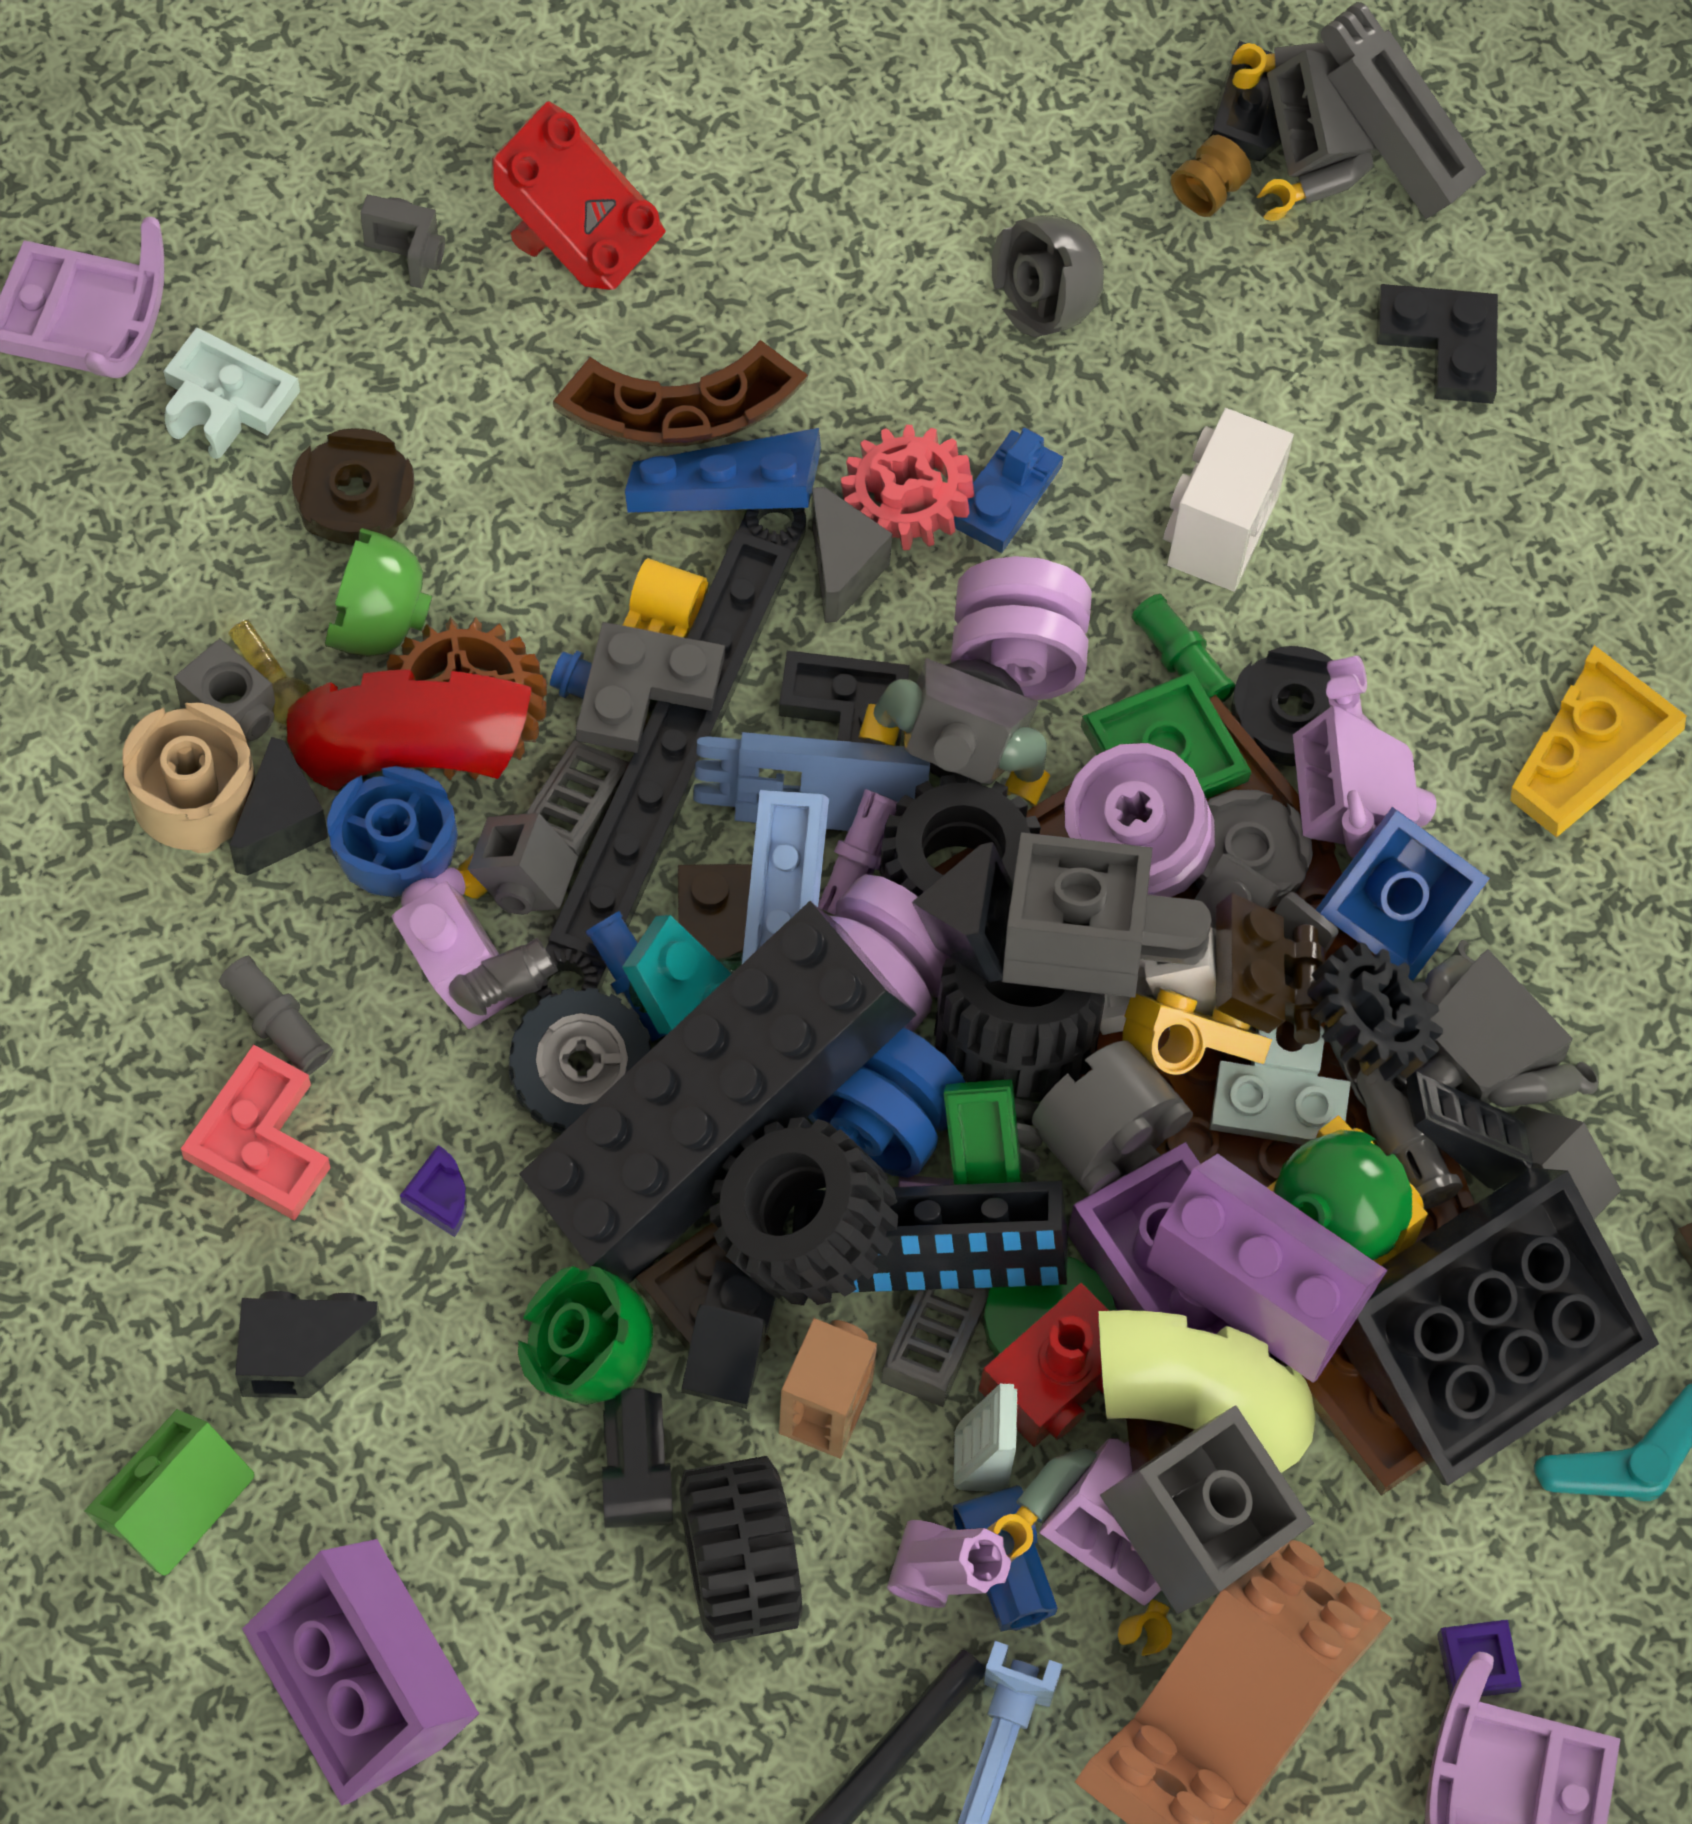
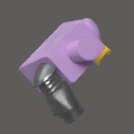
[392,853,558,1029]

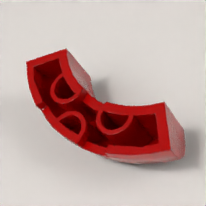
[286,669,532,791]

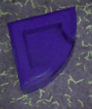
[400,1145,467,1237]

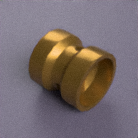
[1170,135,1252,217]

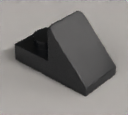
[681,1260,777,1409]

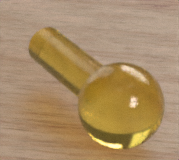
[228,620,312,725]

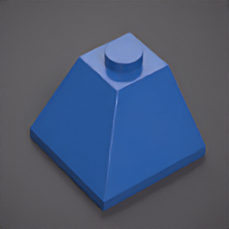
[1316,807,1490,981]

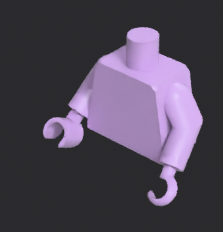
[1293,656,1436,858]

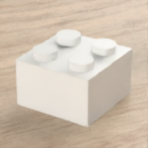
[1163,408,1294,592]

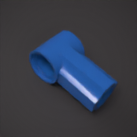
[953,1485,1058,1632]

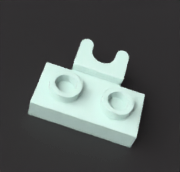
[164,327,300,459]
[1209,1026,1351,1145]

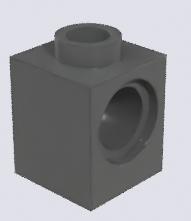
[174,638,277,741]

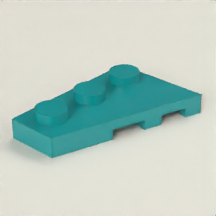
[622,915,732,1034]

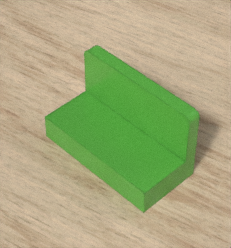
[84,1409,254,1576]

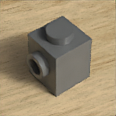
[468,813,578,915]

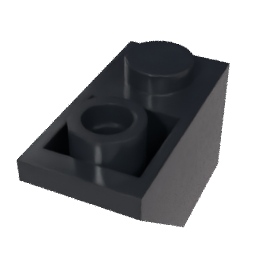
[235,1291,382,1398]

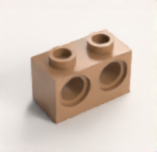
[779,1318,877,1459]

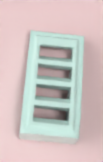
[953,1383,1017,1492]

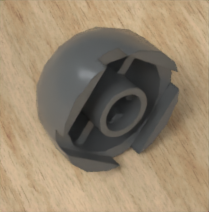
[992,215,1104,338]

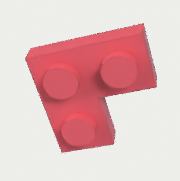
[181,1045,331,1221]

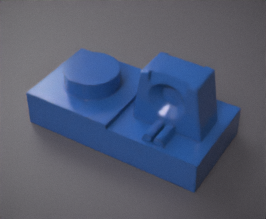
[954,428,1063,553]

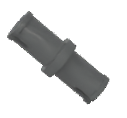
[219,955,334,1075]

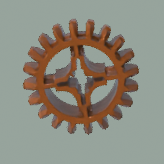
[386,616,547,781]

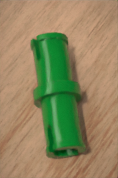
[1131,593,1236,703]

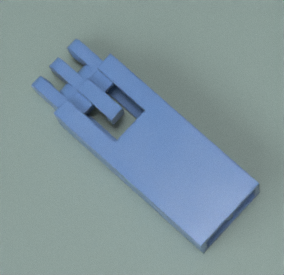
[693,732,930,831]

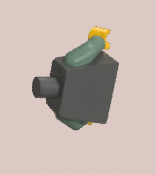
[858,658,1051,807]

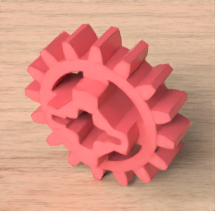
[841,425,974,550]

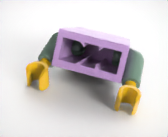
[987,1439,1175,1656]

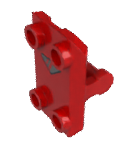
[492,101,666,290]

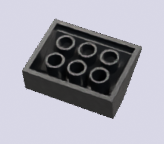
[1341,1168,1659,1486]

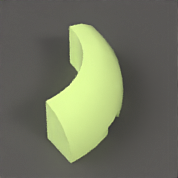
[1099,1310,1315,1473]

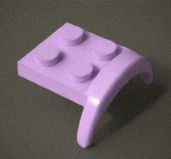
[0,217,164,378]
[1425,1652,1620,1824]

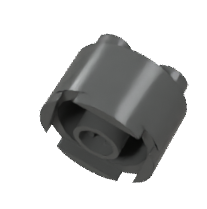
[1032,1041,1193,1196]

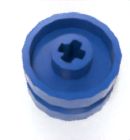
[808,1027,966,1178]

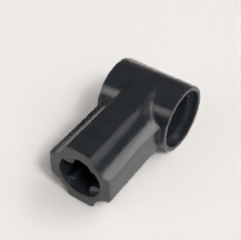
[602,1388,673,1529]

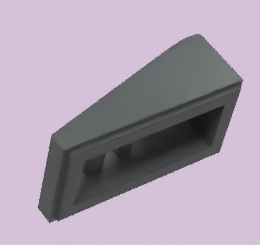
[526,740,629,870]
[881,1287,991,1407]

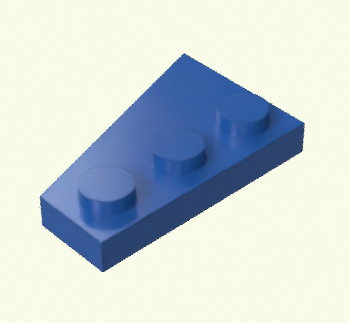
[625,428,821,513]

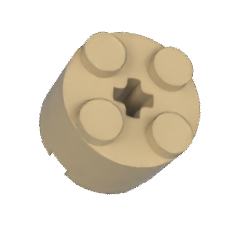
[123,703,256,853]

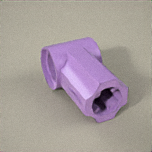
[887,1520,1011,1608]

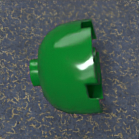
[1274,1130,1412,1260]
[518,1266,653,1405]

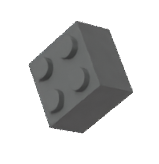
[1100,1405,1314,1614]

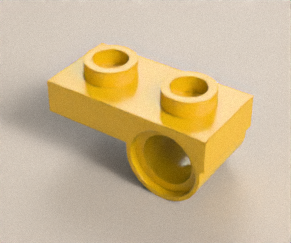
[622,558,708,638]
[1123,988,1272,1075]

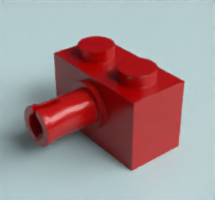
[978,1283,1109,1447]

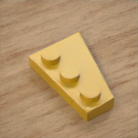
[1510,645,1687,838]

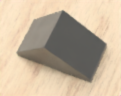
[811,487,893,623]
[1513,1105,1621,1220]

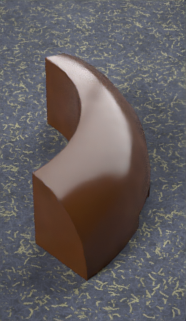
[553,340,808,447]

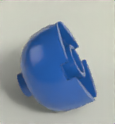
[327,766,458,898]

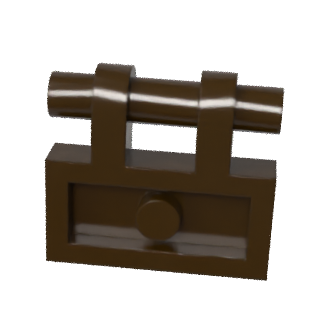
[1216,893,1325,1044]

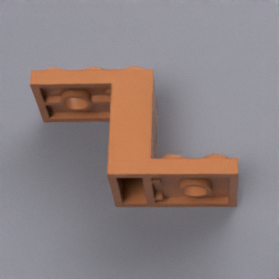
[1075,1540,1392,1824]

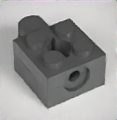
[1003,832,1212,998]

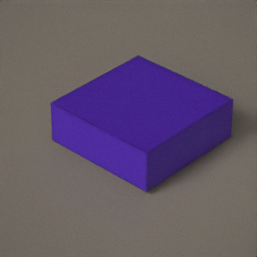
[1437,1619,1522,1697]

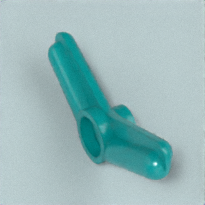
[1534,1383,1692,1501]

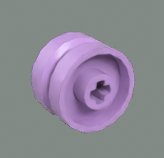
[951,556,1092,700]
[1065,743,1215,897]
[829,874,950,1032]

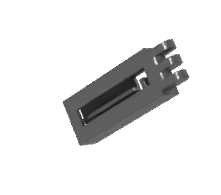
[1321,2,1487,219]

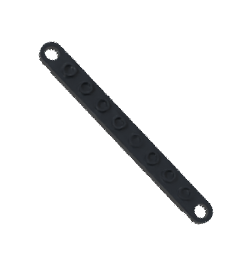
[534,508,806,1004]

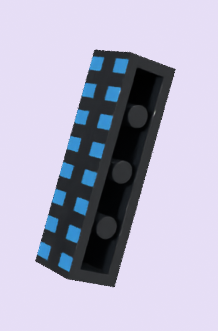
[792,1180,1068,1293]

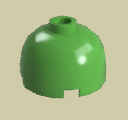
[325,528,433,657]

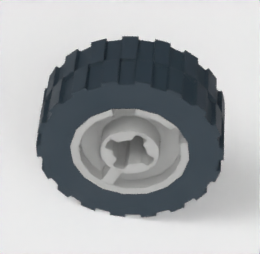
[508,987,651,1134]

